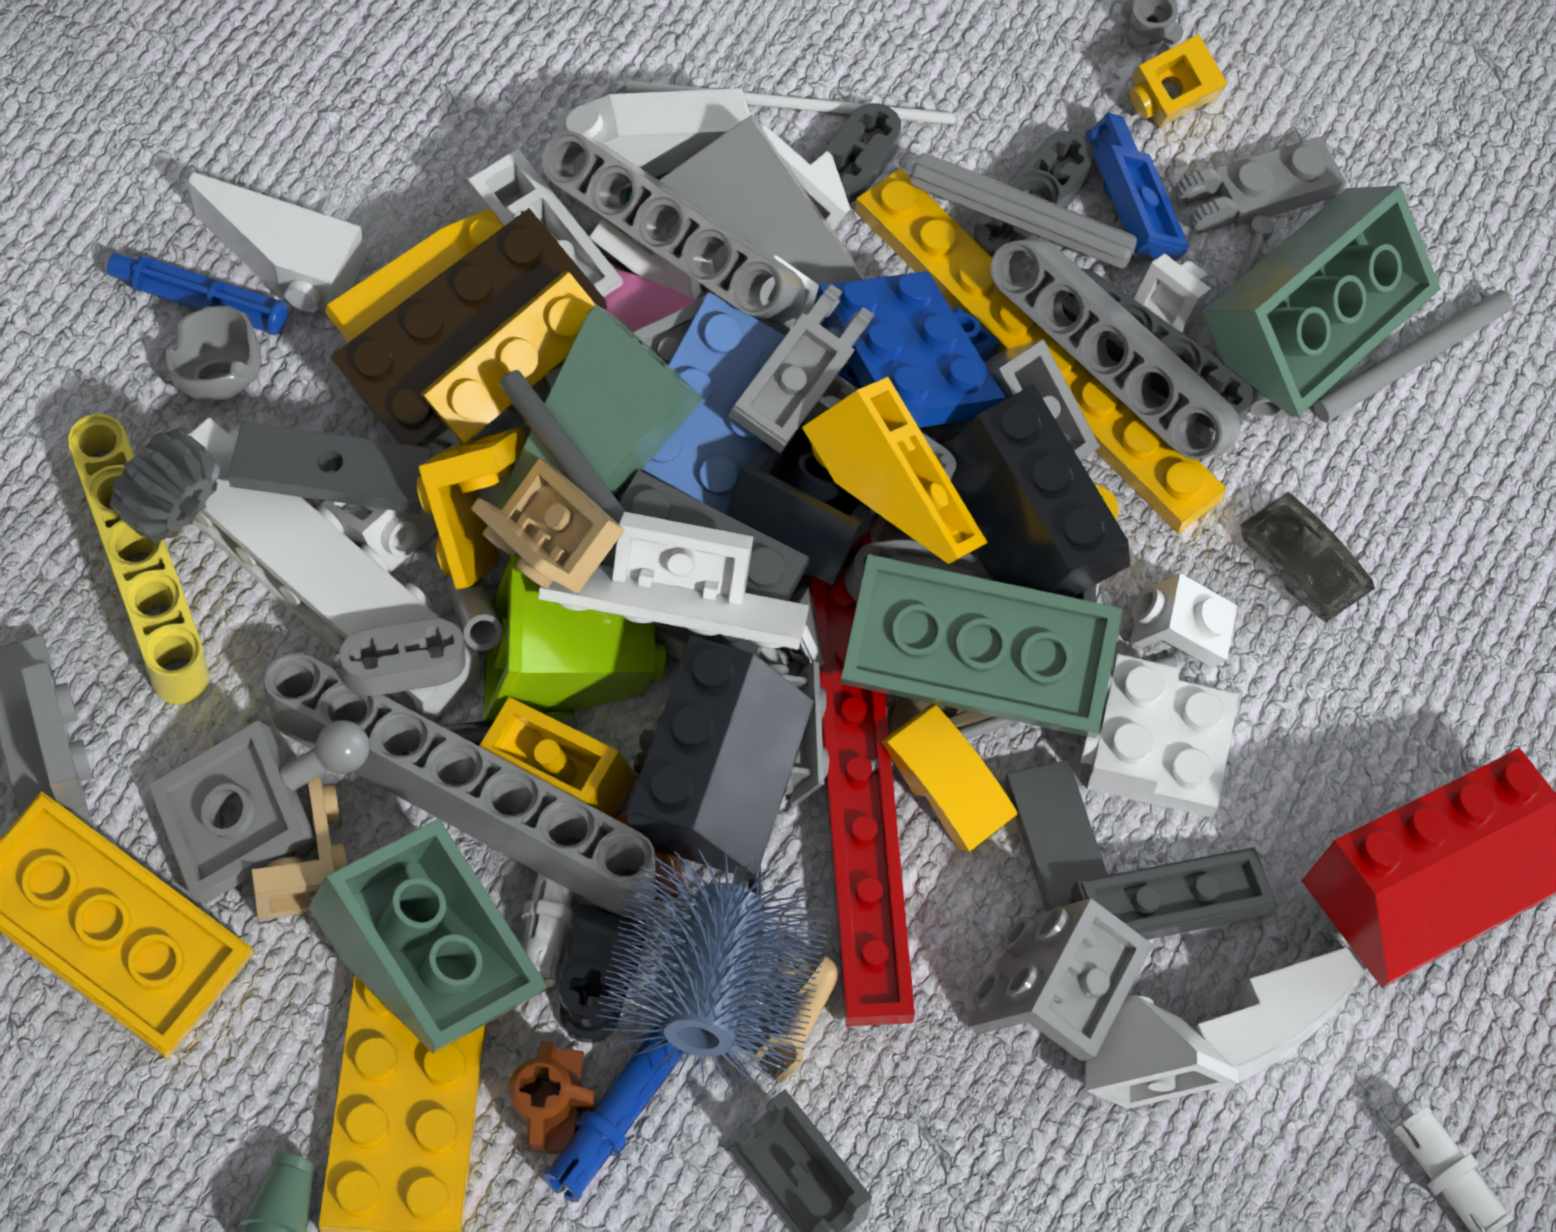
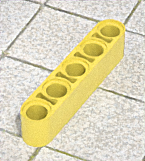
[68,413,210,705]

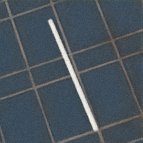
[626,81,956,125]

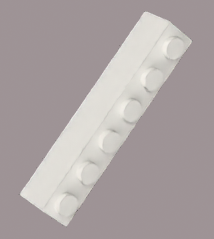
[189,417,481,723]

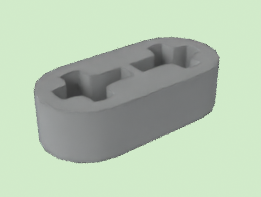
[339,619,466,696]

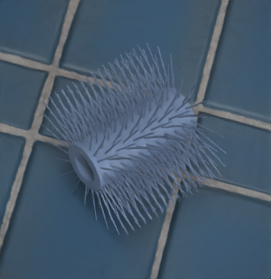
[596,849,830,1086]

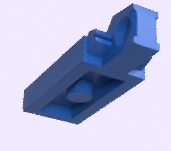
[1085,112,1189,261]

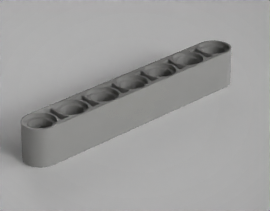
[264,653,657,916]

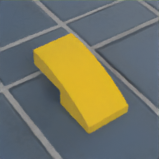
[882,704,1018,852]

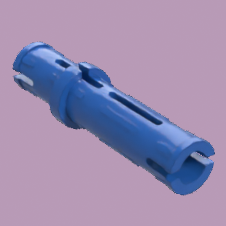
[542,1013,685,1202]

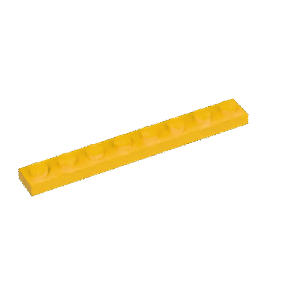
[855,168,1226,534]

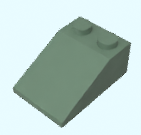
[308,819,548,1054]

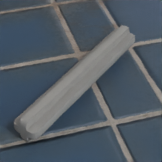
[911,153,1137,268]

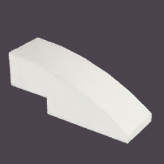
[1195,946,1367,1095]

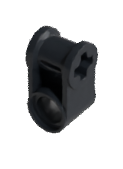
[559,904,648,1043]

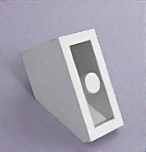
[1085,995,1239,1109]

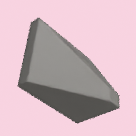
[788,586,825,667]

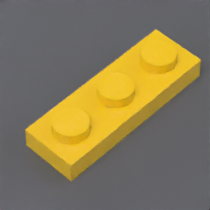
[420,271,595,444]

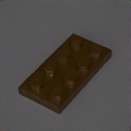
[330,208,607,447]

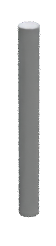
[1313,290,1513,422]

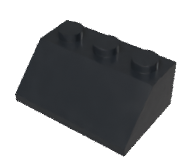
[946,384,1131,597]
[628,635,814,881]

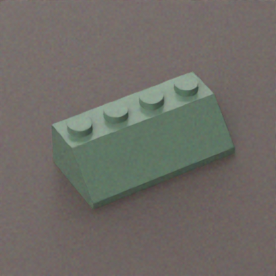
[1202,185,1441,416]

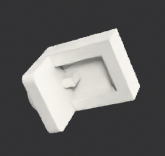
[1130,573,1237,667]

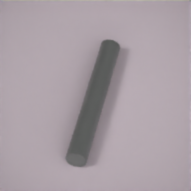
[499,370,626,524]

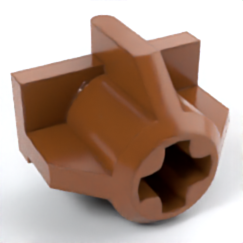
[509,1041,596,1154]

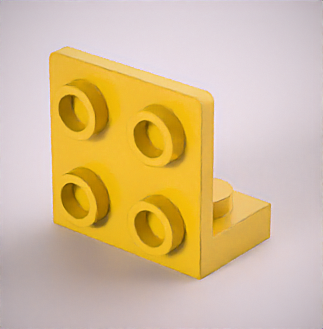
[417,426,527,590]

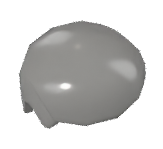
[165,306,262,402]

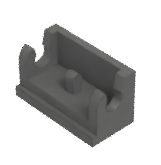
[728,1089,872,1232]

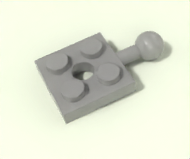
[148,720,370,904]

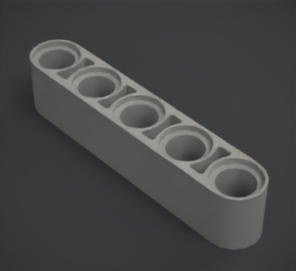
[542,131,805,323]
[991,238,1241,460]

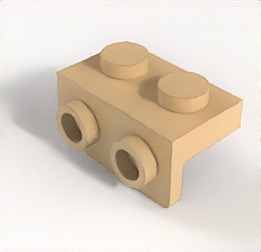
[471,458,625,594]

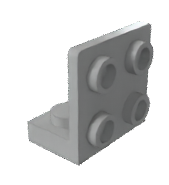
[967,898,1153,1061]

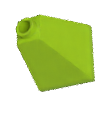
[482,555,666,720]

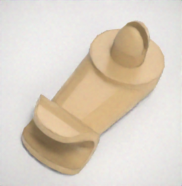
[752,954,838,1084]

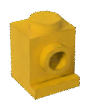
[1129,34,1228,128]

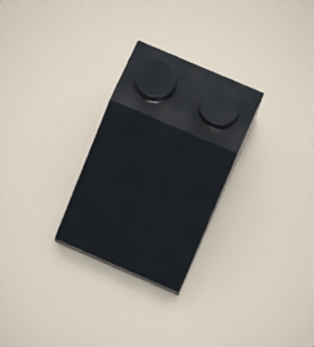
[725,422,879,586]

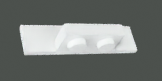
[538,512,809,650]

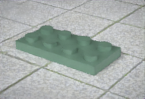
[840,554,1123,738]

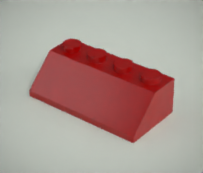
[1301,748,1556,989]

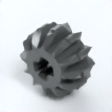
[110,429,221,543]

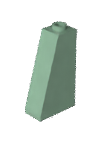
[495,305,705,557]

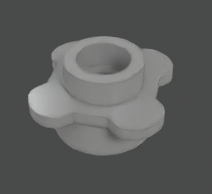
[1121,0,1184,48]

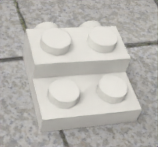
[1080,654,1239,818]

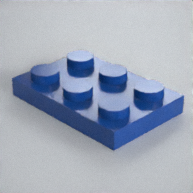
[814,271,1006,428]

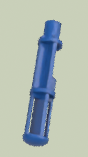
[107,252,289,336]

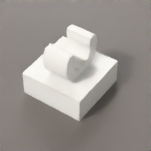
[1134,253,1211,335]

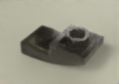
[1240,491,1375,623]

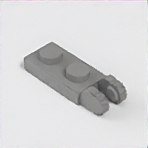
[1174,136,1346,233]
[728,284,874,453]

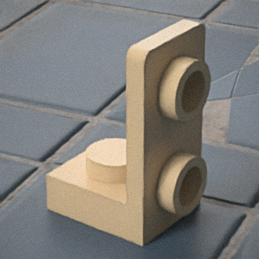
[252,775,347,920]

